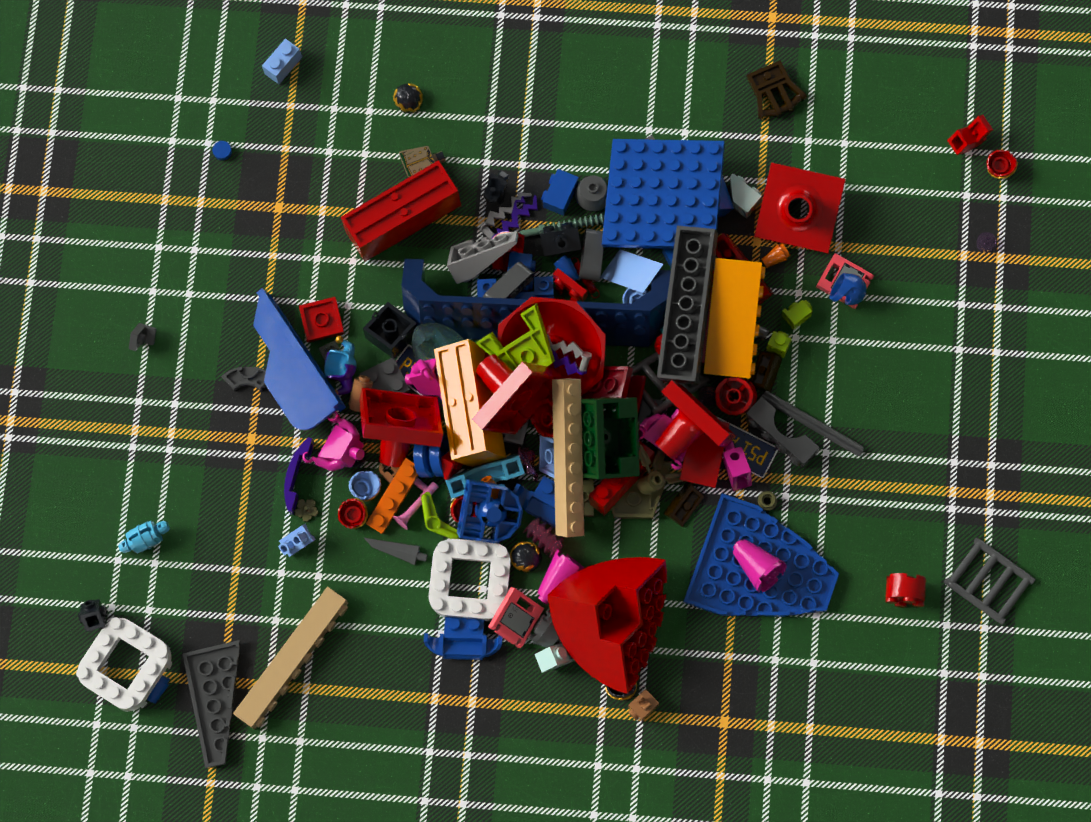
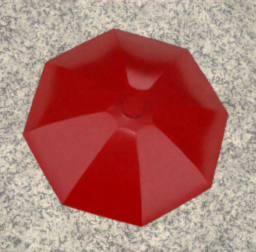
[497,297,606,399]

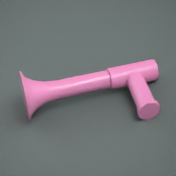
[393,478,439,530]

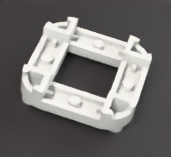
[429,539,511,621]
[76,617,172,712]

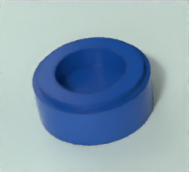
[212,141,232,160]

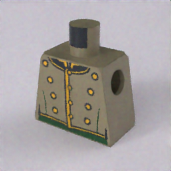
[399,146,446,178]

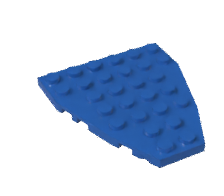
[684,493,839,617]

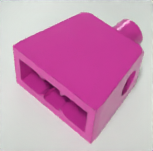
[723,442,752,491]

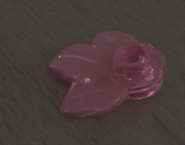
[518,447,538,482]

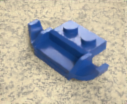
[513,476,585,528]
[424,617,502,660]

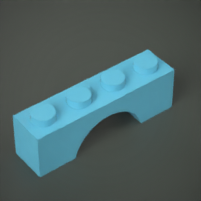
[445,453,525,499]

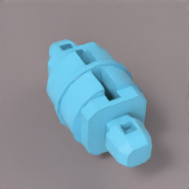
[118,521,170,554]

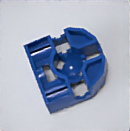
[457,479,523,543]

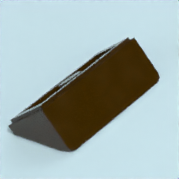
[750,351,782,393]
[664,483,705,527]

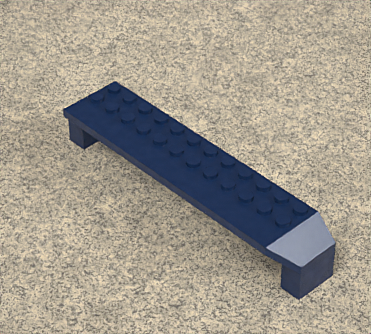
[401,259,671,347]

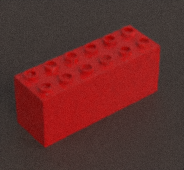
[341,160,461,262]

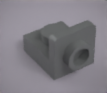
[129,323,157,351]

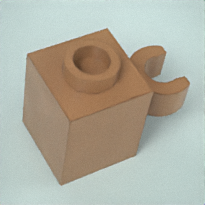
[628,689,659,722]

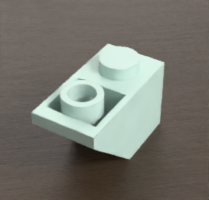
[730,174,762,219]
[535,643,575,673]

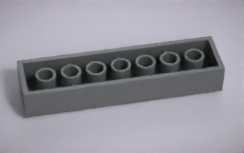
[657,226,718,385]

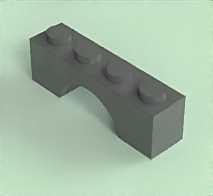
[746,397,820,468]

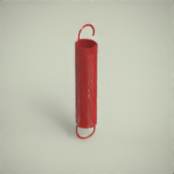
[571,257,600,298]

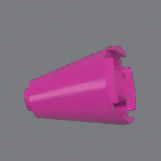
[733,539,787,592]
[537,549,584,605]

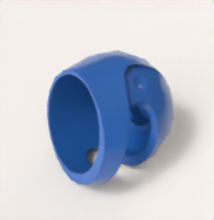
[829,273,867,305]

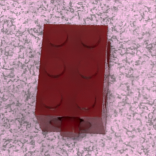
[581,366,646,413]

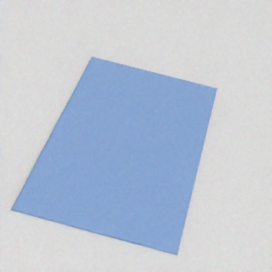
[600,249,663,293]

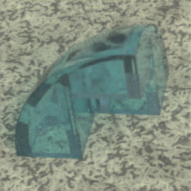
[412,323,464,362]

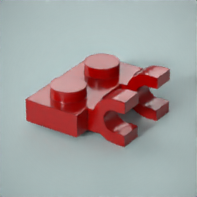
[553,268,588,302]

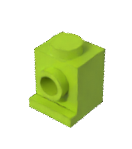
[781,300,812,330]
[766,331,792,358]

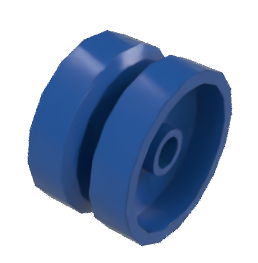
[413,434,450,478]

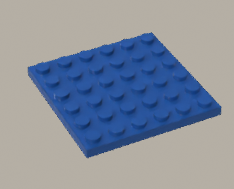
[602,139,725,249]

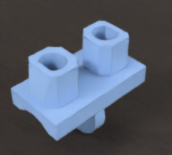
[278,524,316,557]

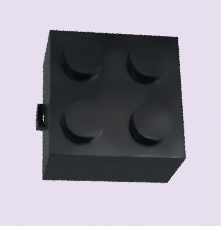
[363,302,419,359]

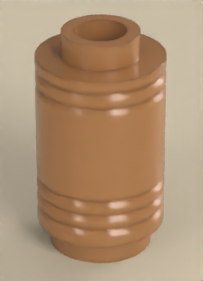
[348,375,373,412]

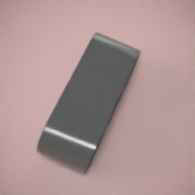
[579,228,603,282]
[483,262,535,299]

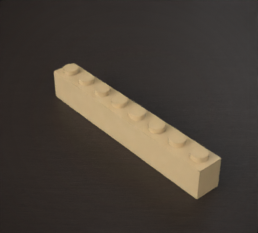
[552,378,584,537]
[233,586,348,730]

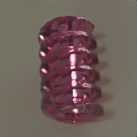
[523,517,565,559]

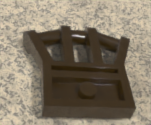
[746,60,807,119]

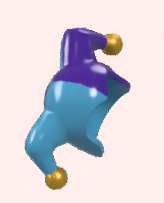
[324,336,357,395]

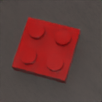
[299,297,345,343]

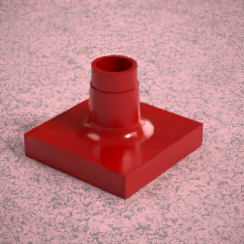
[754,162,846,253]
[472,354,565,435]
[655,380,736,461]
[359,388,443,468]

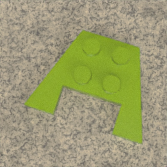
[476,303,555,371]

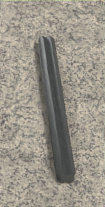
[762,391,864,456]

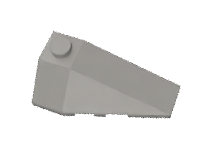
[447,231,518,284]

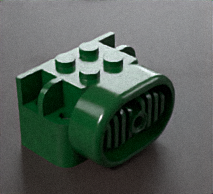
[581,397,640,479]

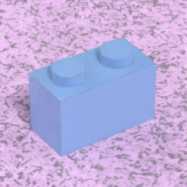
[262,38,302,84]

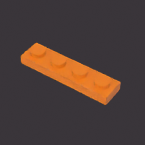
[366,458,419,534]

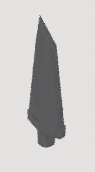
[364,538,428,565]

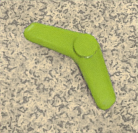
[421,492,461,539]

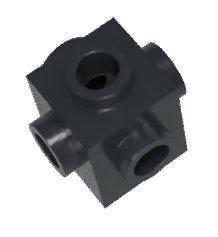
[78,599,108,632]

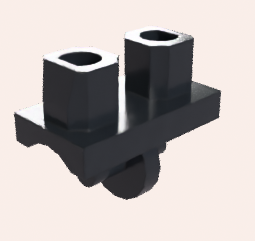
[484,170,510,205]

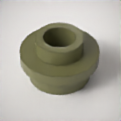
[758,491,777,511]

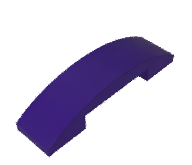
[284,437,314,515]

